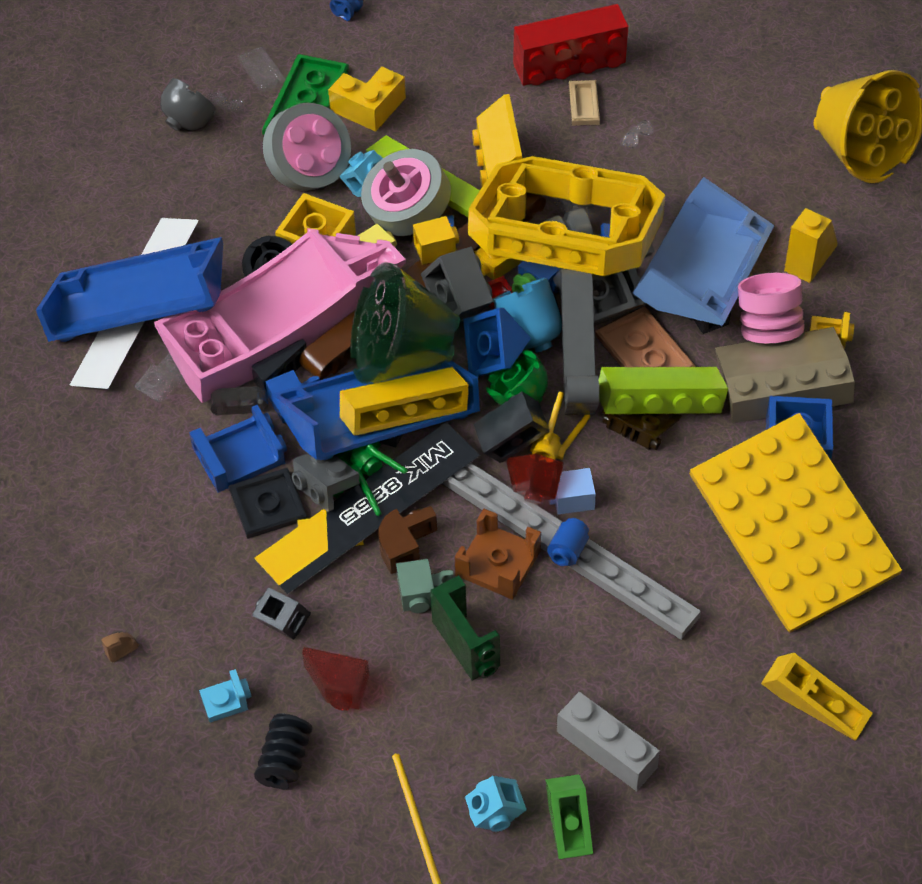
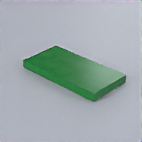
[262,54,349,134]

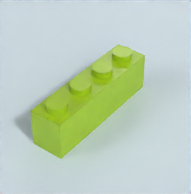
[599,367,728,414]

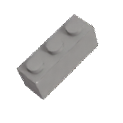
[557,692,660,791]

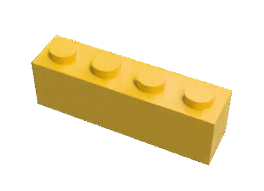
[340,367,468,436]

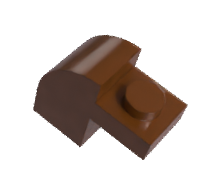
[379,506,437,574]

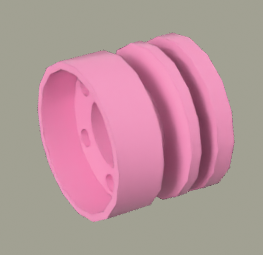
[738,273,805,344]

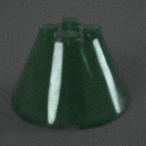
[350,262,460,385]

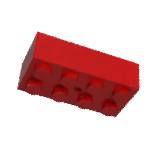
[513,4,629,86]

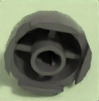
[160,78,216,131]

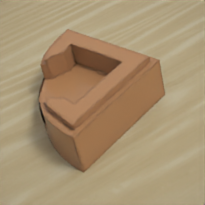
[101,632,139,663]

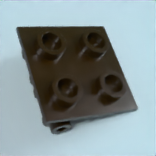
[602,409,682,450]

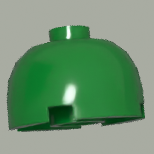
[486,351,548,406]

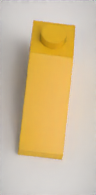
[761,653,872,740]

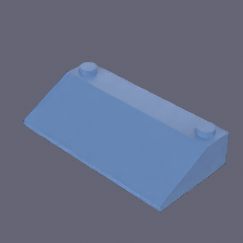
[633,177,774,326]

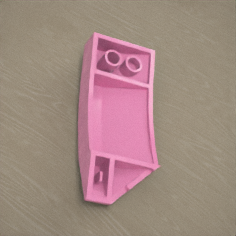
[154,228,406,403]

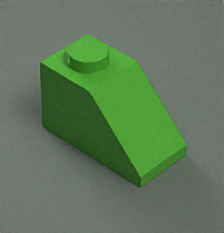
[545,774,593,859]

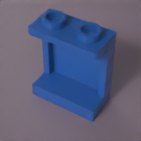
[189,405,287,493]

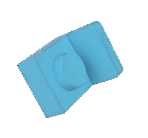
[199,669,251,722]

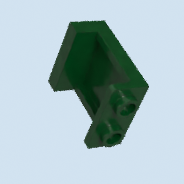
[430,575,500,681]

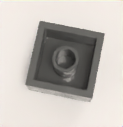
[421,246,494,327]

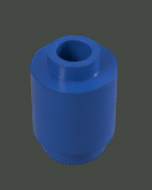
[547,518,589,566]

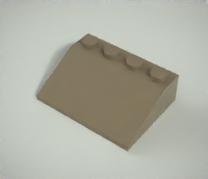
[715,327,855,423]

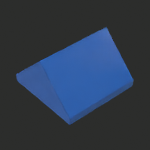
[464,308,531,377]

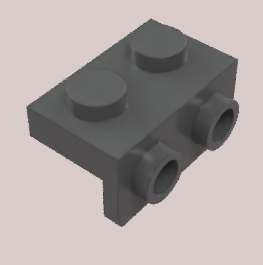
[292,453,359,512]

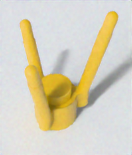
[530,392,590,464]

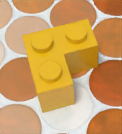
[328,67,406,132]

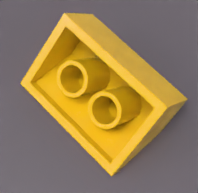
[472,94,522,187]

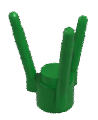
[350,444,408,516]

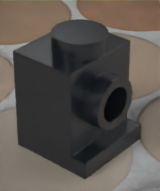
[252,587,311,640]

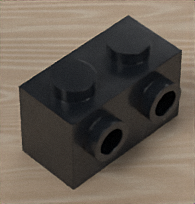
[473,392,549,463]

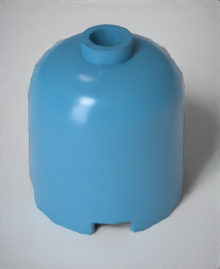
[493,277,562,353]

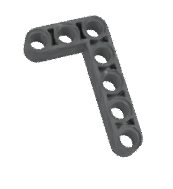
[561,269,599,415]

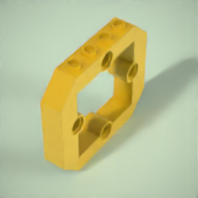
[468,156,665,276]

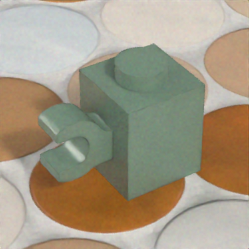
[396,559,454,613]

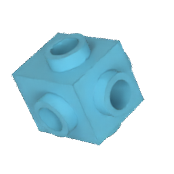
[339,150,383,197]
[465,775,527,832]

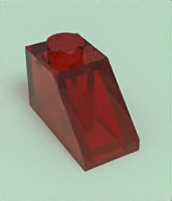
[507,454,564,504]
[302,647,370,711]

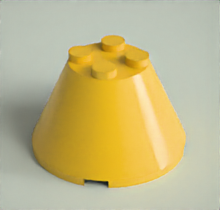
[813,70,922,183]

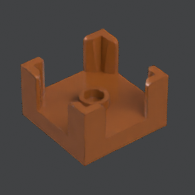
[455,508,541,600]

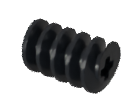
[254,713,313,790]

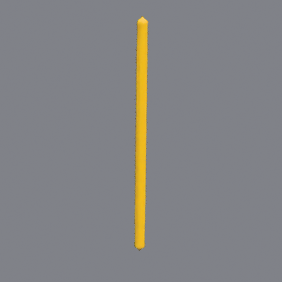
[392,753,441,884]

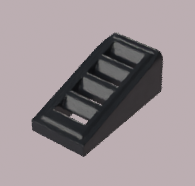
[251,339,307,397]

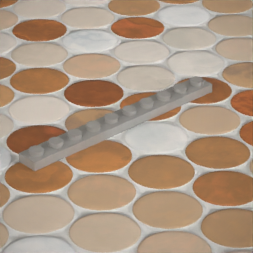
[442,463,701,640]

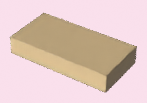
[569,80,600,126]

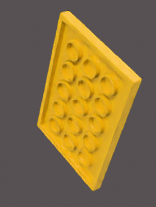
[689,413,902,633]

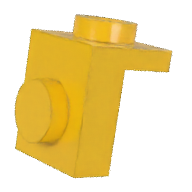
[810,312,854,349]

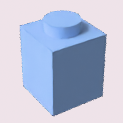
[547,468,596,514]

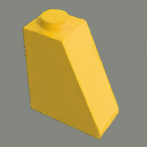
[784,208,838,283]

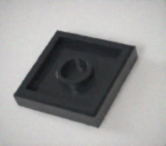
[228,467,307,539]

